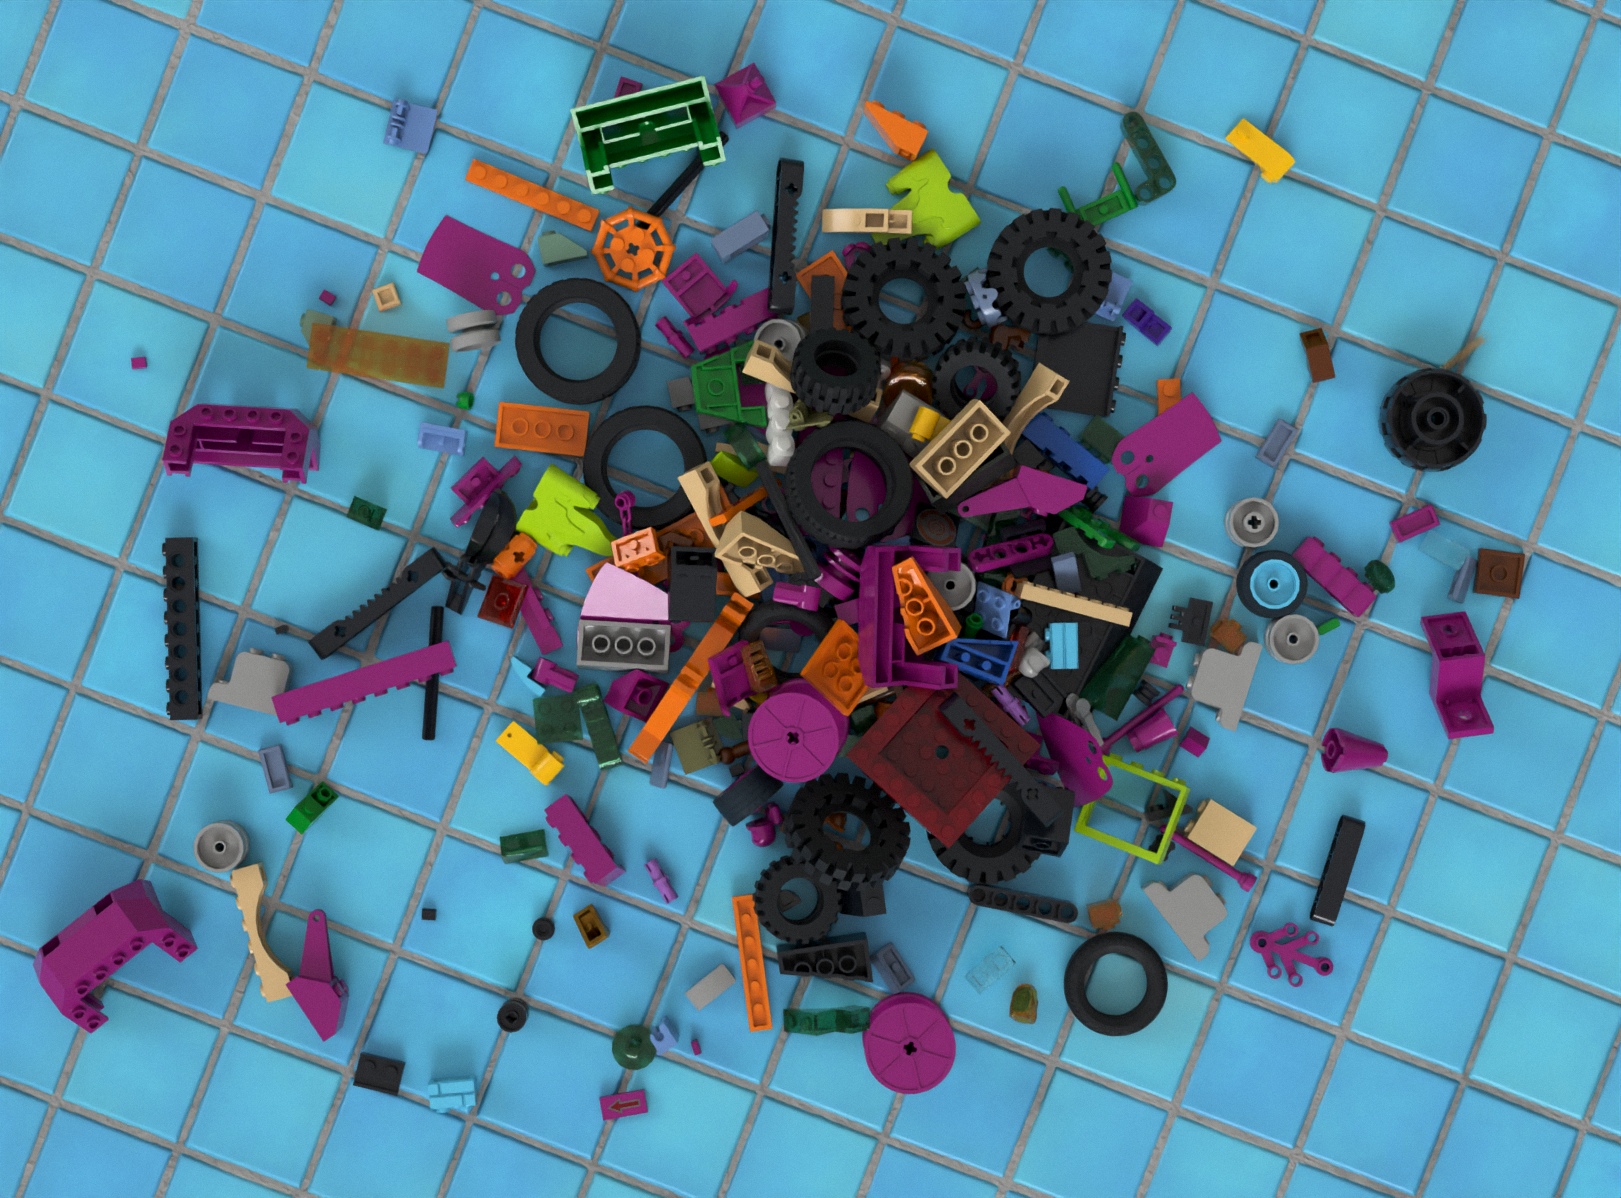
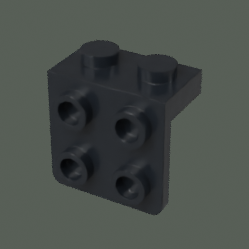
[999,518,1053,579]

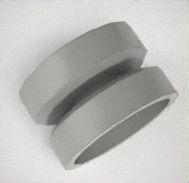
[446,310,501,352]
[754,319,808,363]
[1224,497,1279,548]
[927,562,976,611]
[1263,614,1319,664]
[193,820,250,873]

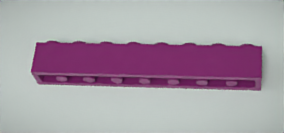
[271,640,457,725]

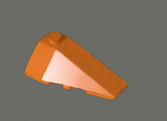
[892,556,962,656]

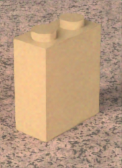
[1184,797,1257,866]

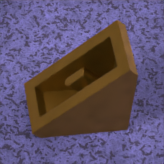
[573,904,611,949]

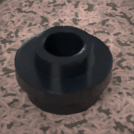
[532,917,555,940]

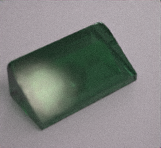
[500,829,549,864]

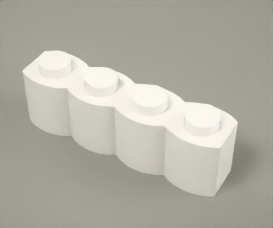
[764,382,795,467]

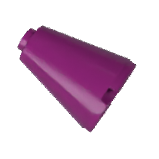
[1321,728,1388,773]

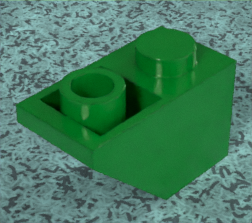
[285,781,339,835]

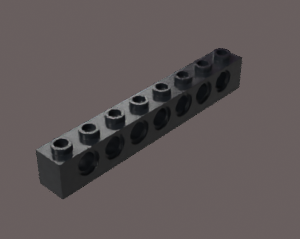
[162,537,203,720]

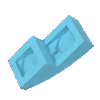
[511,656,547,697]

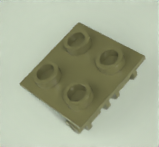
[786,399,835,431]
[670,716,723,775]

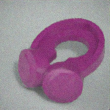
[842,242,871,271]

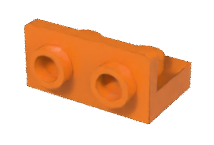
[611,527,666,573]

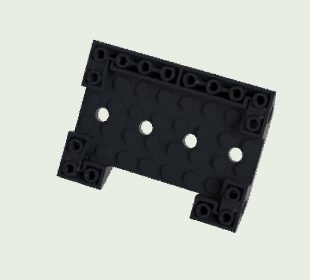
[982,513,1163,723]

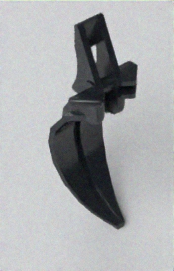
[442,488,517,615]

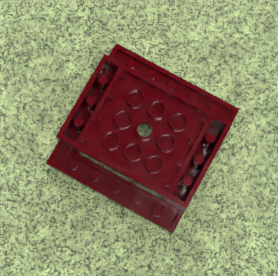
[846,657,1041,849]

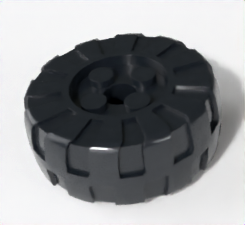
[1378,368,1487,472]

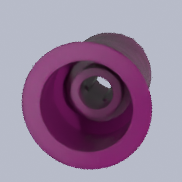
[1127,708,1179,753]

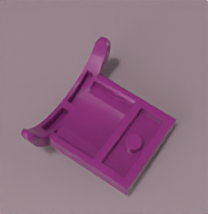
[662,252,738,327]
[708,640,780,717]

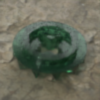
[1364,560,1395,594]

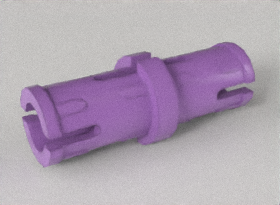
[990,685,1031,727]
[644,858,679,904]

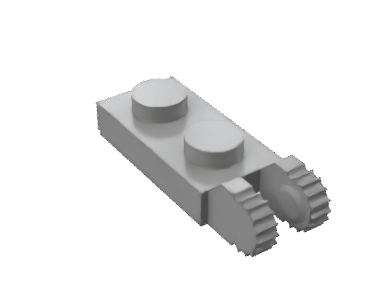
[1066,693,1104,747]

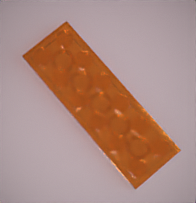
[306,323,450,389]

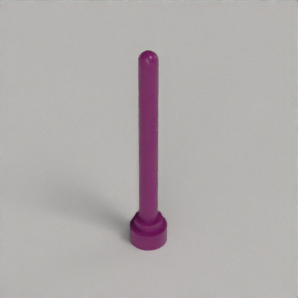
[1093,684,1184,755]
[1159,825,1257,892]

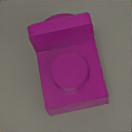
[1144,632,1177,668]

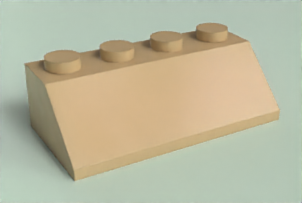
[909,399,1011,499]

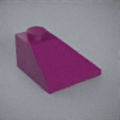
[1119,495,1173,547]
[603,669,669,723]

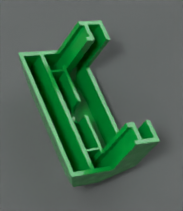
[570,75,726,195]

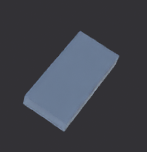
[1255,418,1298,469]
[1051,552,1081,594]
[258,744,293,794]

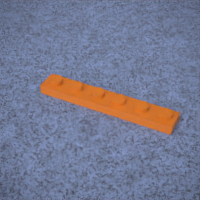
[465,159,600,233]
[732,894,772,1032]

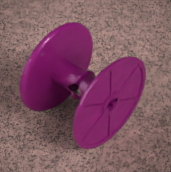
[748,678,850,783]
[862,992,956,1094]

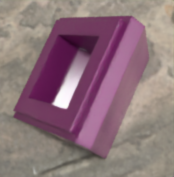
[1179,726,1210,757]

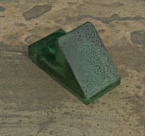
[346,496,388,531]

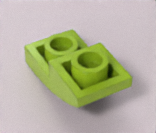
[710,450,759,488]

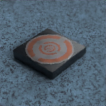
[909,501,961,547]

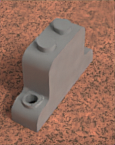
[1185,642,1263,731]
[207,647,300,719]
[1140,872,1227,962]

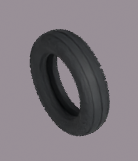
[738,599,835,692]
[1064,932,1168,1036]

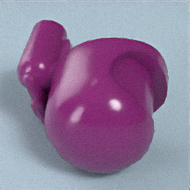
[745,801,782,847]

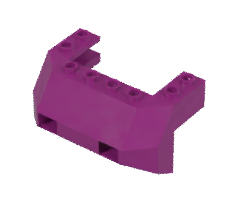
[162,403,320,484]
[858,544,961,690]
[33,879,198,1034]

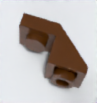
[1299,328,1335,383]
[657,530,696,554]

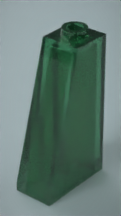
[1078,634,1156,721]

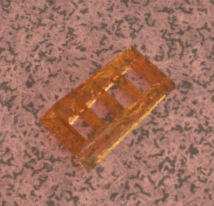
[741,640,778,693]

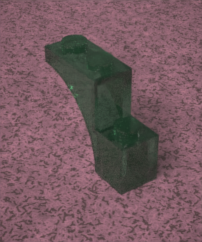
[1050,526,1136,581]
[783,1005,870,1036]

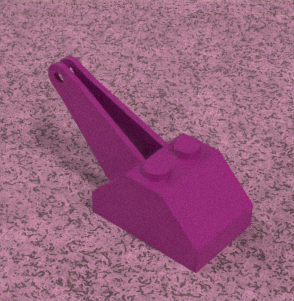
[957,463,1088,517]
[286,909,349,1042]

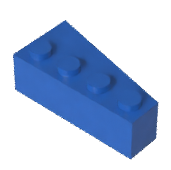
[1020,412,1110,492]

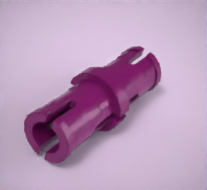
[655,316,695,360]

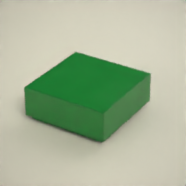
[1315,617,1341,635]

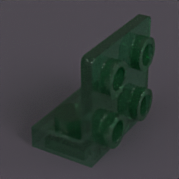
[533,694,583,745]

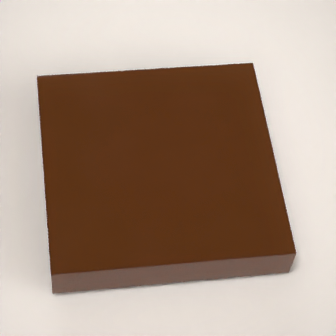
[1473,548,1525,599]

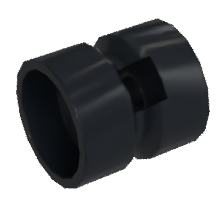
[497,998,529,1033]

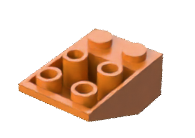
[863,100,928,162]

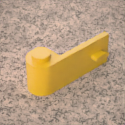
[1225,118,1295,183]
[909,406,951,443]
[495,720,565,786]

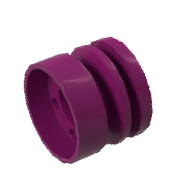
[814,546,862,602]

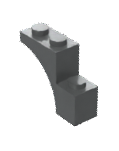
[667,377,742,434]

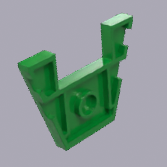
[690,340,767,428]
[1058,505,1142,551]

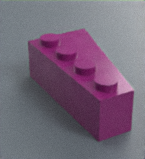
[687,288,780,356]
[544,794,626,887]

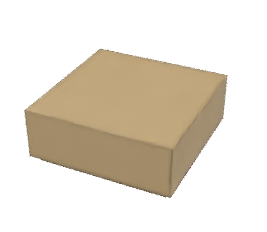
[372,282,402,312]

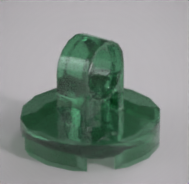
[612,1024,657,1070]

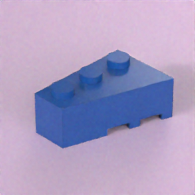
[933,638,1019,685]

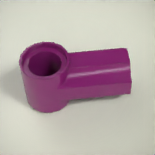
[773,582,821,611]
[530,657,579,693]

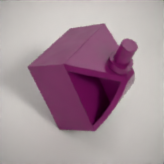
[714,63,776,129]

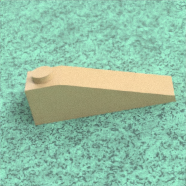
[715,510,817,575]

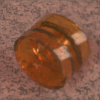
[883,360,934,408]

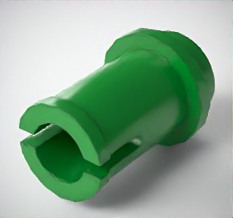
[961,614,983,639]

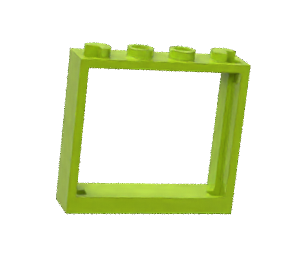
[1074,753,1191,865]

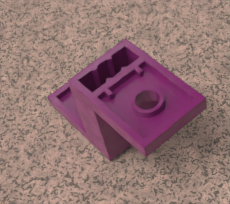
[1420,611,1494,739]

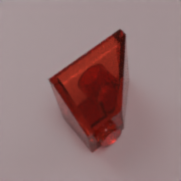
[477,575,529,630]

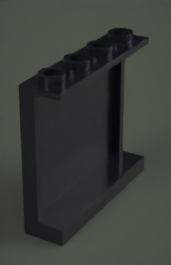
[1032,322,1126,418]

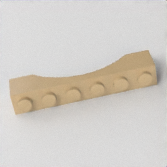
[742,339,883,423]
[981,363,1070,491]
[677,461,773,598]
[230,861,294,1003]

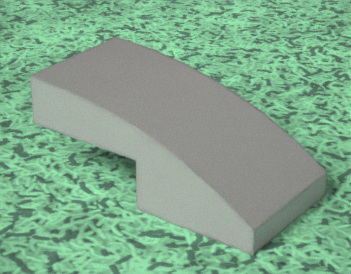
[684,963,736,1011]

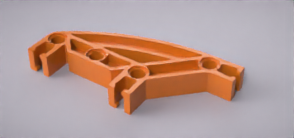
[627,592,754,764]

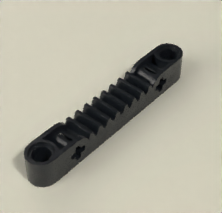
[767,158,804,315]
[308,547,447,661]
[937,692,1064,828]

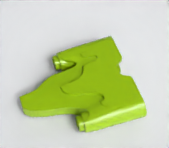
[871,148,981,251]
[516,463,617,557]

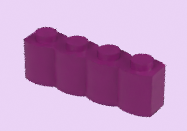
[1291,536,1377,617]

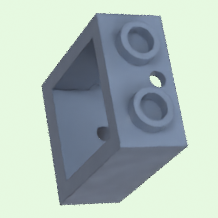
[710,211,771,265]

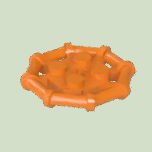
[591,206,676,292]

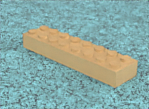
[1014,581,1133,627]

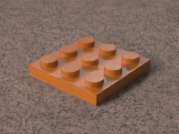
[800,619,868,716]

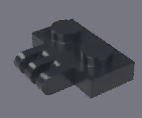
[1168,597,1213,646]

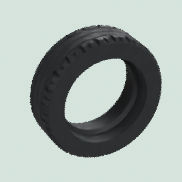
[515,278,641,404]
[582,405,707,530]
[784,420,914,550]

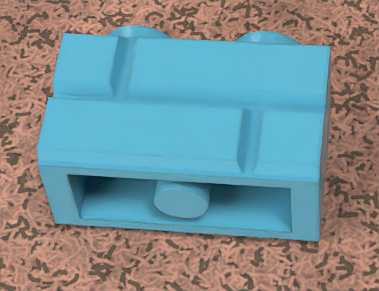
[1044,622,1079,669]
[428,1075,478,1113]

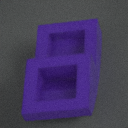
[1122,298,1172,347]

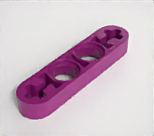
[968,533,1054,572]

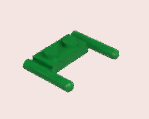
[1058,162,1139,226]

